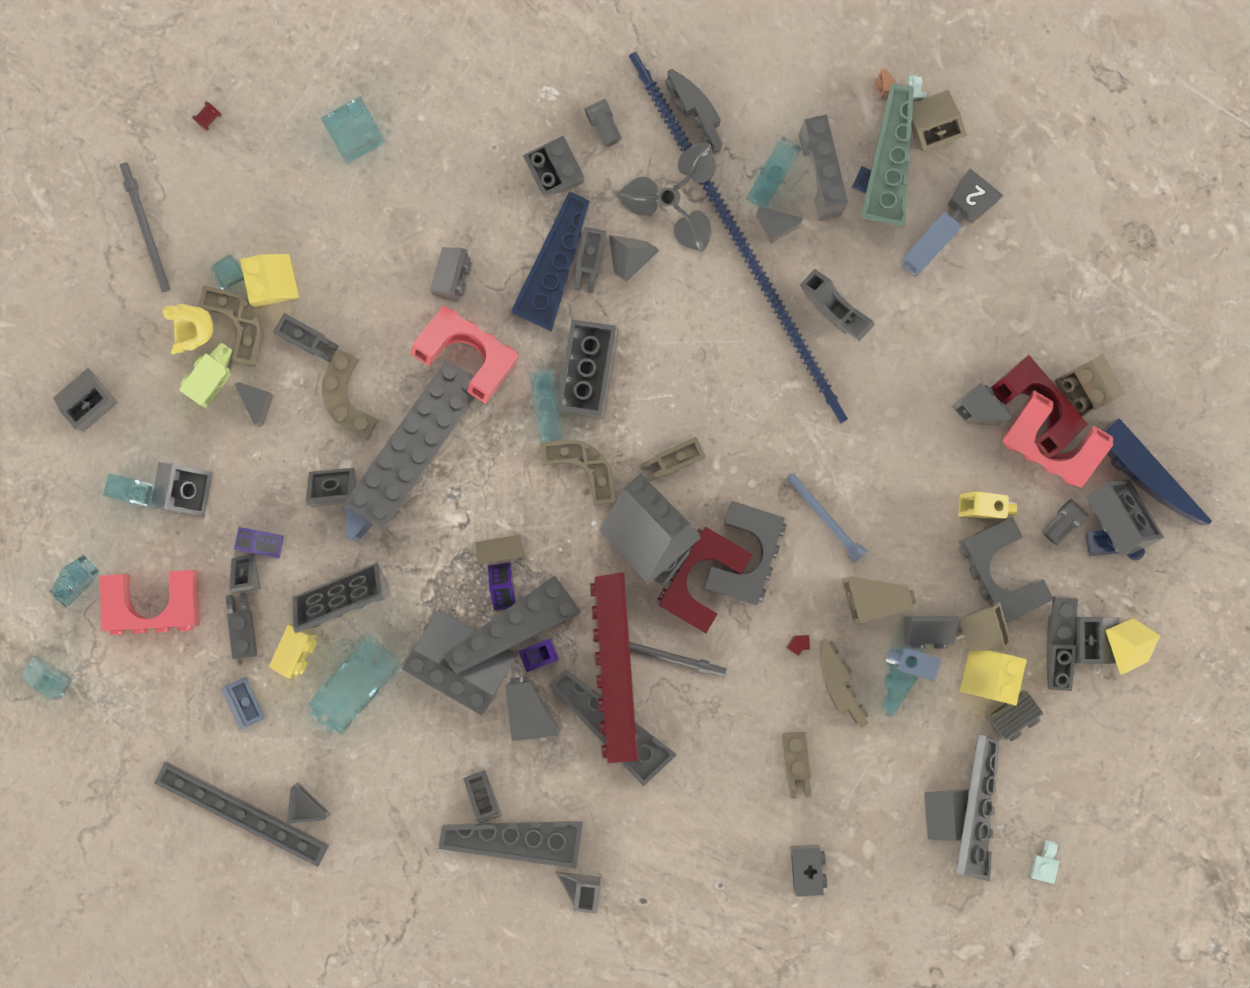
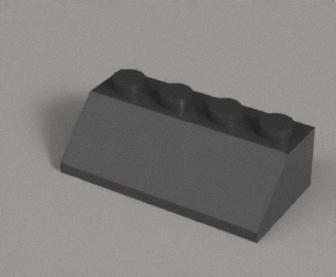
[557,319,619,419]

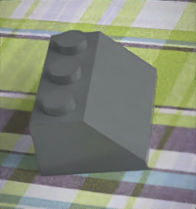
[1086,479,1165,556]

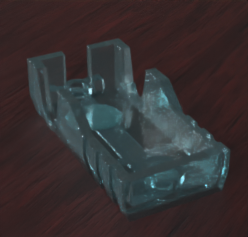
[307,634,404,735]

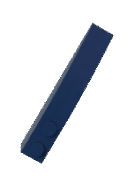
[1102,418,1212,525]

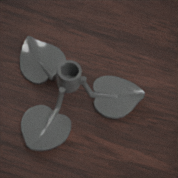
[617,143,716,252]

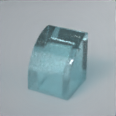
[211,254,244,290]

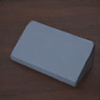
[221,677,265,730]

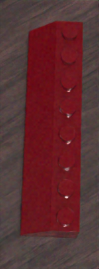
[590,572,638,764]

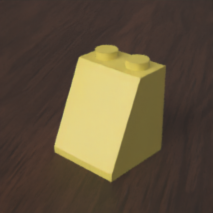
[959,650,1027,705]

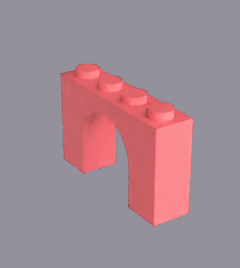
[411,305,519,404]
[1002,390,1113,488]
[100,570,200,635]

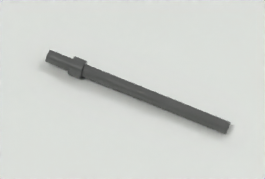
[119,162,170,292]
[592,638,727,677]

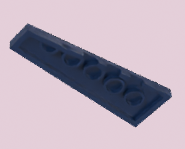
[511,191,590,332]

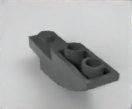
[665,69,722,153]
[1047,596,1078,691]

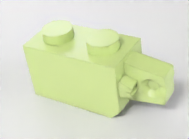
[179,343,234,408]

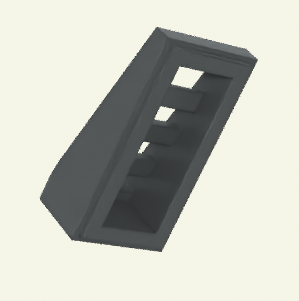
[463,770,502,823]

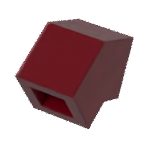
[786,635,810,656]

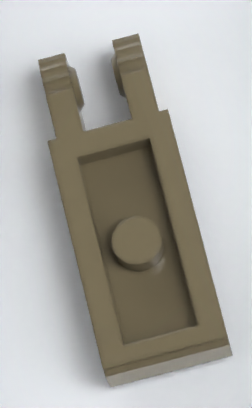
[639,437,706,482]
[782,732,811,799]

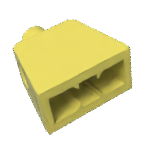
[958,492,1017,520]

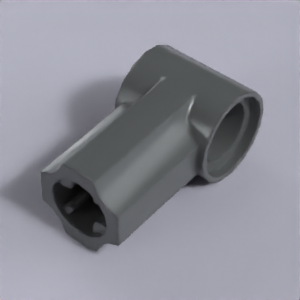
[584,99,622,148]
[1042,498,1089,545]

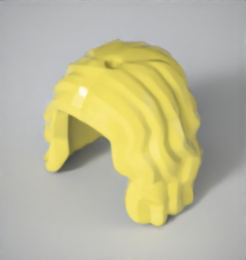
[162,304,213,354]

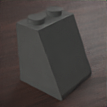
[506,677,560,741]

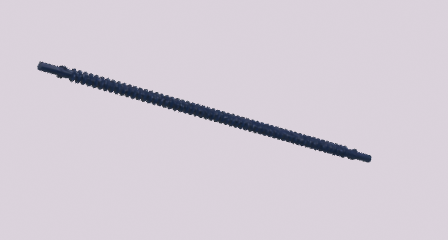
[629,52,848,424]

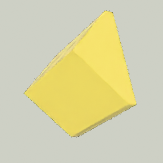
[1105,618,1160,674]

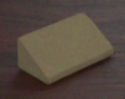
[476,535,524,565]

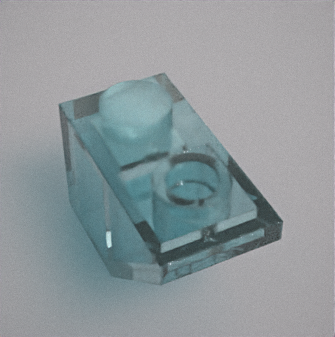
[103,473,154,507]
[50,555,99,608]
[21,655,73,700]

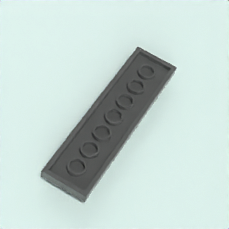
[344,360,476,531]

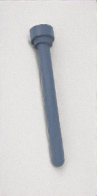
[787,474,868,563]

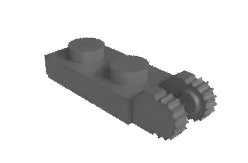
[574,227,607,293]
[273,313,339,362]
[226,593,257,659]

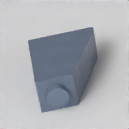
[901,211,962,276]

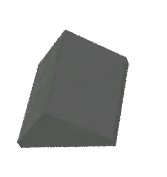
[306,468,356,507]
[924,789,969,841]

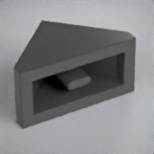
[756,206,803,243]
[235,382,274,427]
[229,554,261,593]

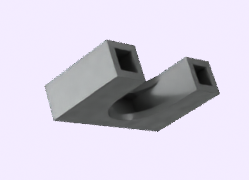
[799,114,848,221]
[703,501,787,605]
[959,517,1054,623]

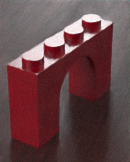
[990,355,1088,459]
[657,526,753,634]

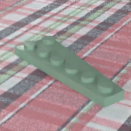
[860,83,914,227]

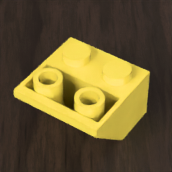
[269,624,318,679]

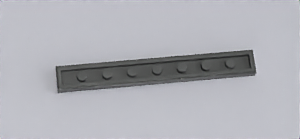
[154,762,329,867]

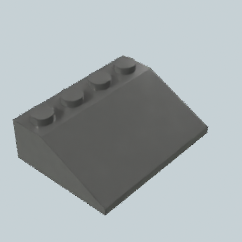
[599,473,701,584]
[292,562,390,634]
[402,609,518,716]

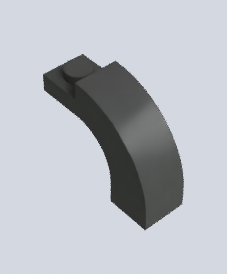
[800,269,875,341]

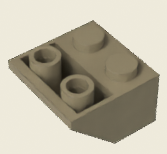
[911,90,967,152]
[1055,354,1125,416]

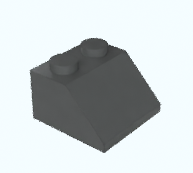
[150,462,213,516]
[904,616,959,649]

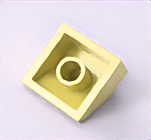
[240,254,299,308]

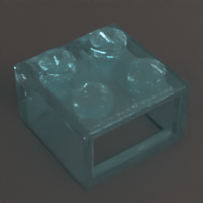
[321,96,386,164]

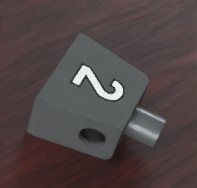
[948,169,1003,224]

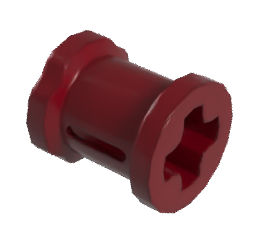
[191,101,222,131]

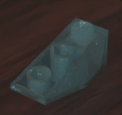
[746,136,802,208]
[530,369,563,443]
[883,647,923,717]

